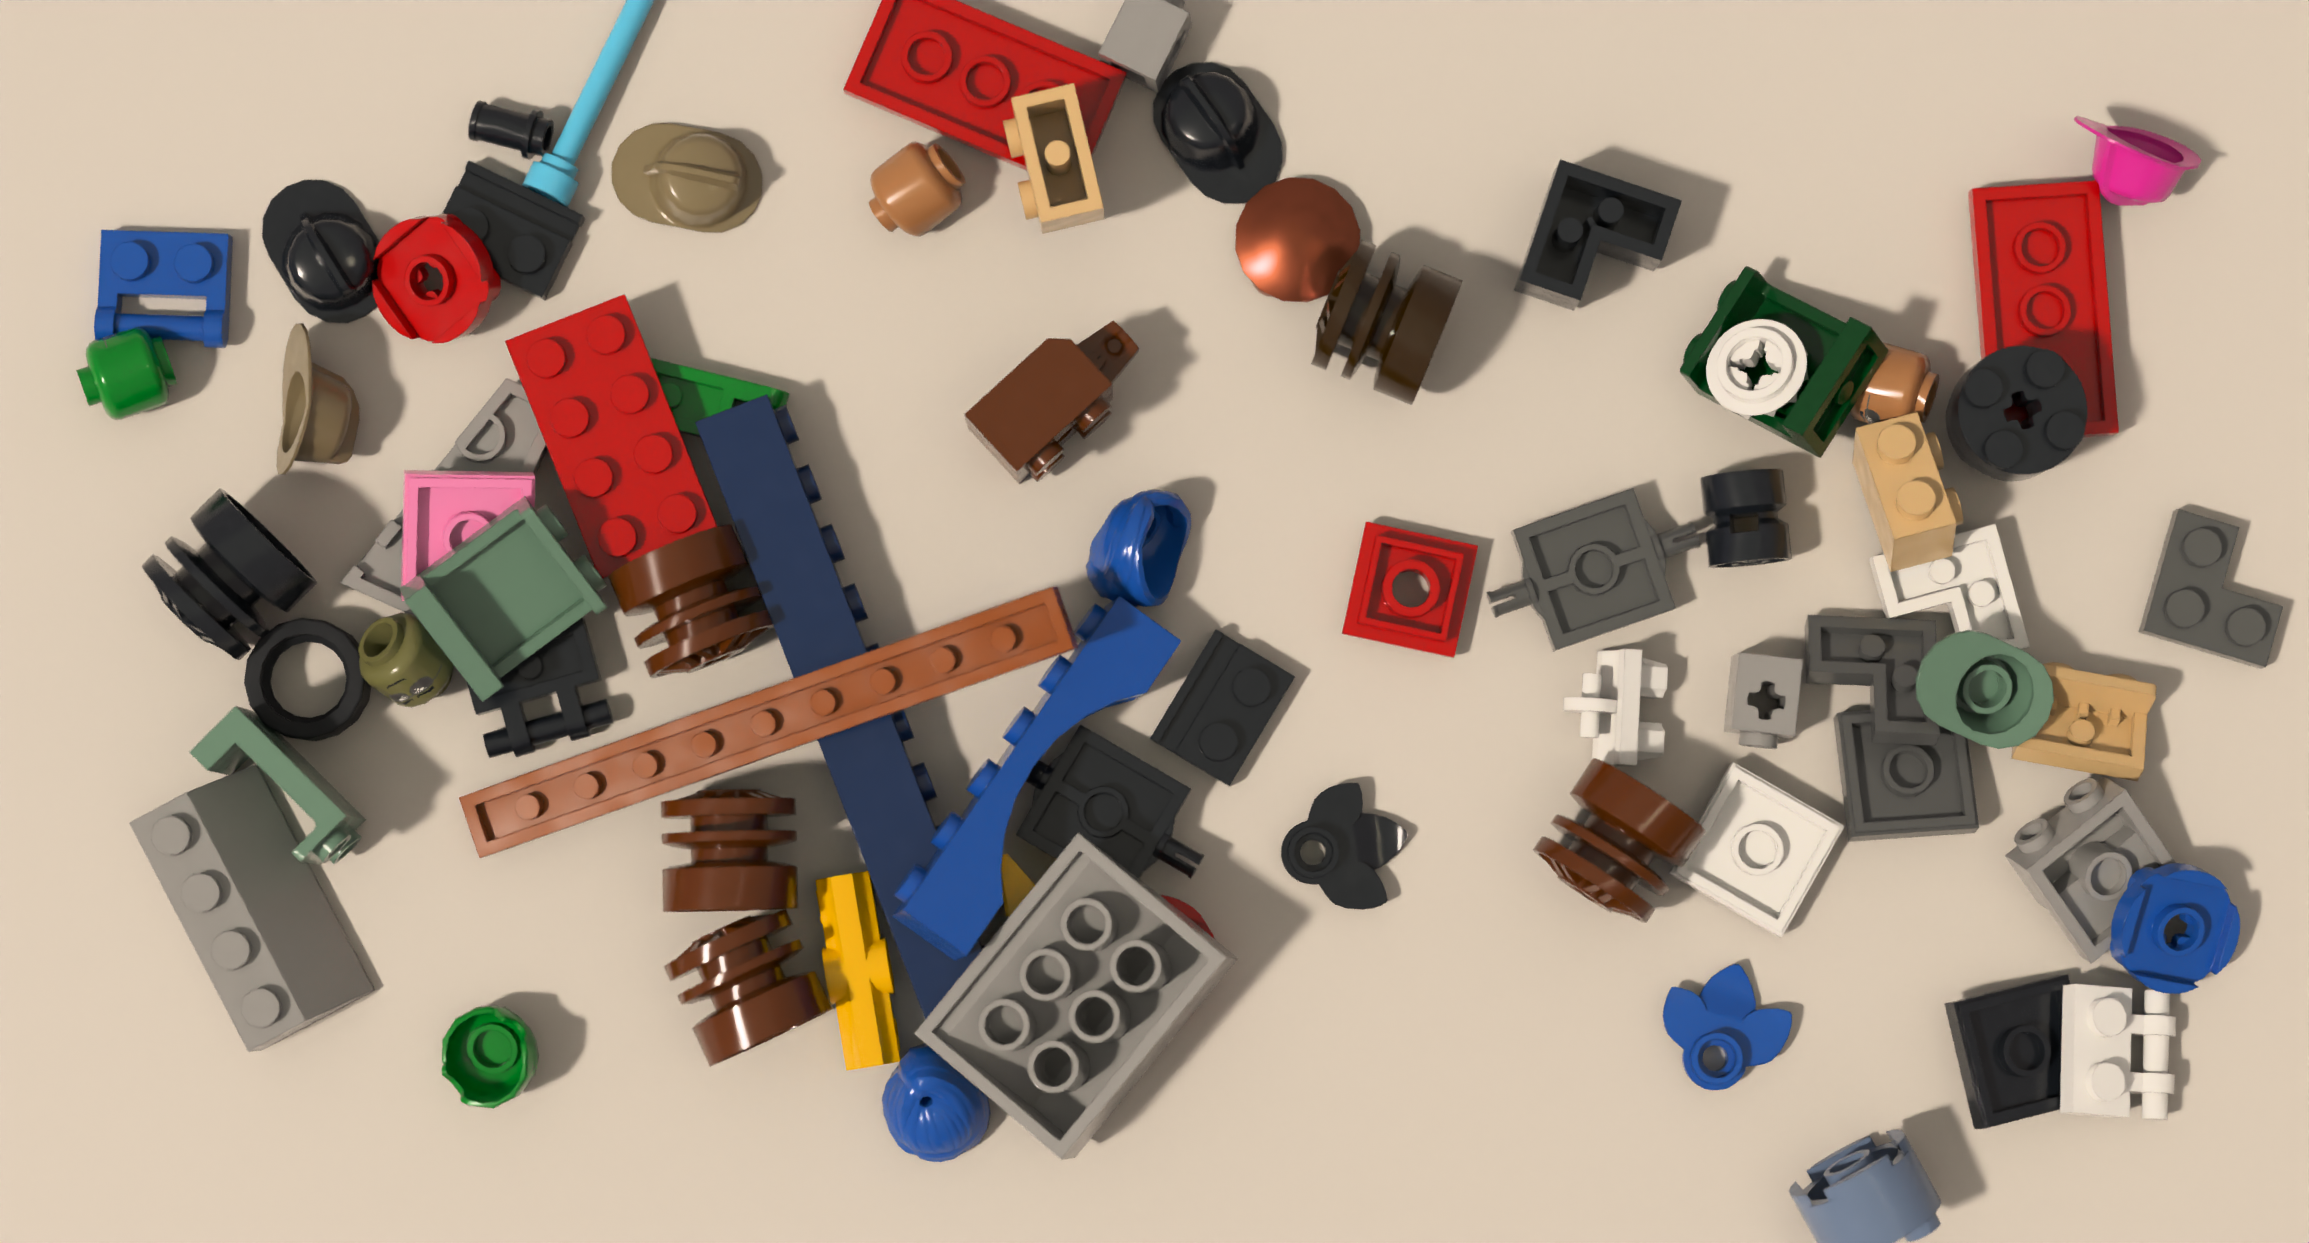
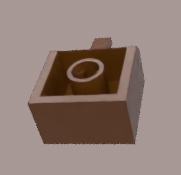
[964,321,1139,484]

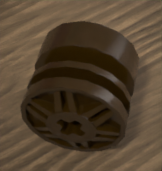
[1311,240,1463,405]

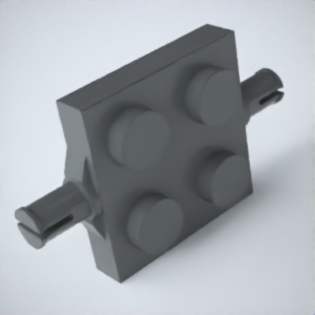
[1487,488,1700,652]

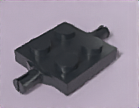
[1016,724,1205,879]

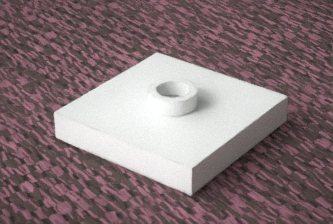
[1668,762,1845,937]

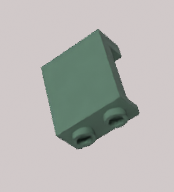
[400,496,607,702]
[189,706,366,865]

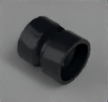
[1700,469,1792,568]

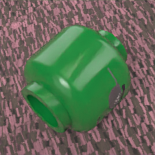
[76,327,177,420]

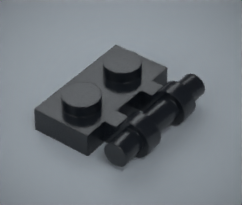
[467,618,614,758]

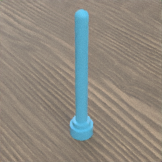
[522,0,655,207]

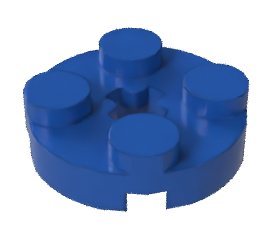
[2110,863,2240,994]

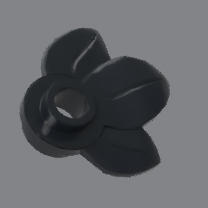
[1281,783,1407,910]

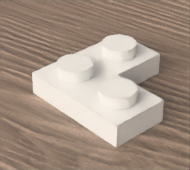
[1869,524,2030,649]

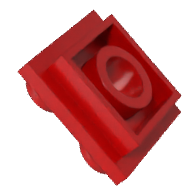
[1342,522,1478,658]

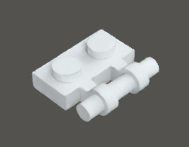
[2060,984,2176,1120]

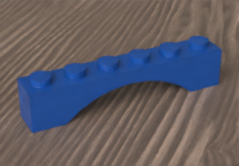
[892,596,1181,961]

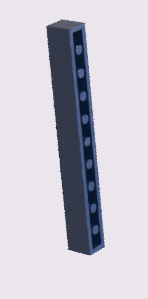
[695,394,987,1019]

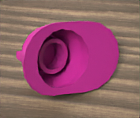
[2074,116,2201,206]

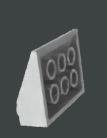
[914,833,1238,1159]

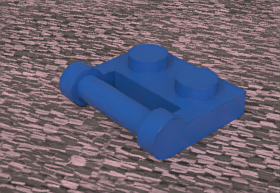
[94,230,233,348]

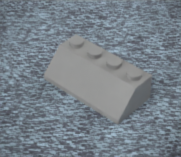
[129,764,375,1052]

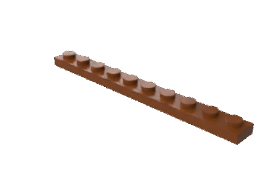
[459,586,1079,858]

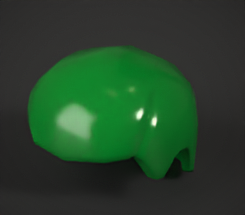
[442,1005,539,1108]

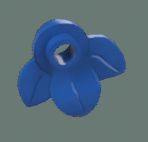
[1663,964,1792,1090]

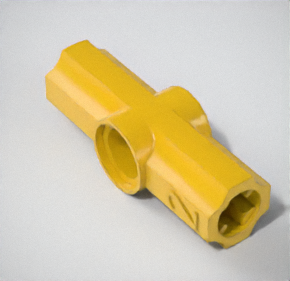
[815,871,901,1071]

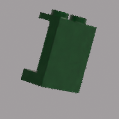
[1680,266,1889,458]

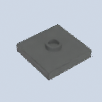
[1833,710,1979,842]

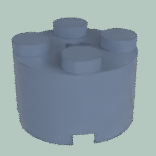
[1789,1129,1941,1243]

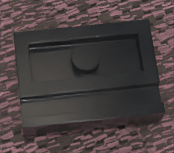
[442,161,585,300]
[1150,629,1295,787]

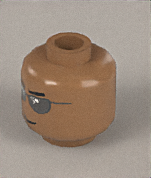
[1850,342,1939,424]

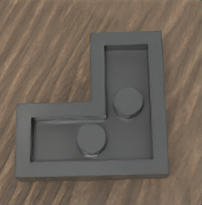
[2139,509,2283,669]
[1805,615,1940,746]

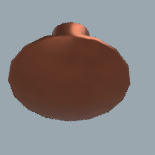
[1235,178,1360,302]

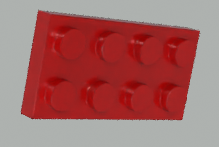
[843,0,1127,171]
[1968,180,2119,437]
[505,294,718,579]

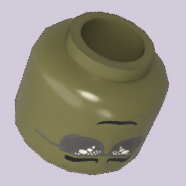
[358,612,454,708]

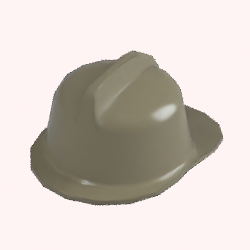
[612,123,762,233]
[276,323,359,475]

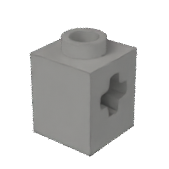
[1098,0,1192,93]
[1724,652,1803,749]

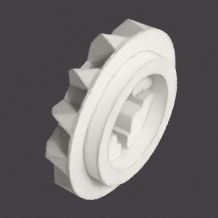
[1706,319,1809,420]

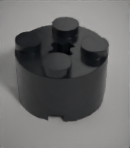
[1946,346,2087,482]

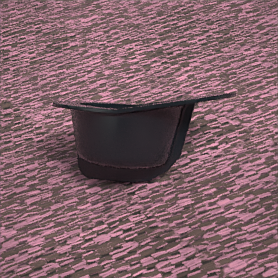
[1153,62,1282,204]
[262,180,379,323]

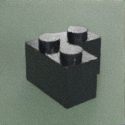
[1514,159,1682,311]

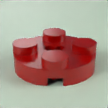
[372,214,501,343]

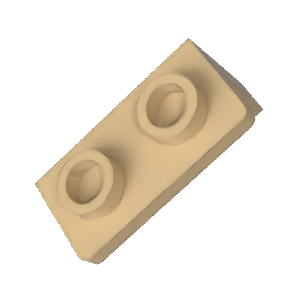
[2011,662,2157,781]

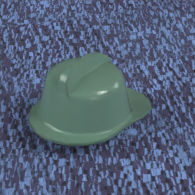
[1916,630,2054,749]

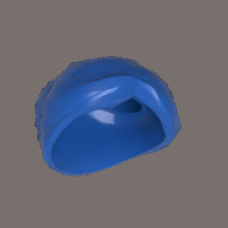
[1086,489,1191,607]
[882,1043,991,1162]

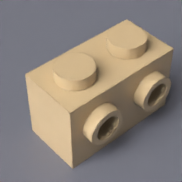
[1003,83,1104,234]
[1852,412,1963,572]

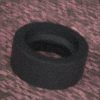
[244,618,371,741]

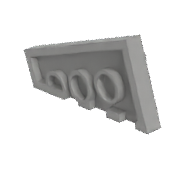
[340,378,548,615]

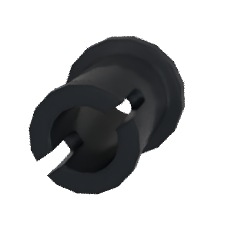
[468,101,554,160]

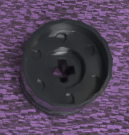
[142,488,317,660]

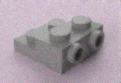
[2005,776,2176,964]

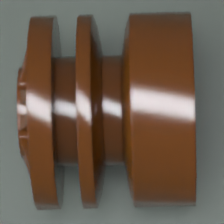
[608,524,774,678]
[1533,758,1706,923]
[661,789,798,912]
[664,909,833,1066]

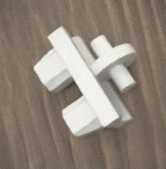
[1563,648,1668,766]

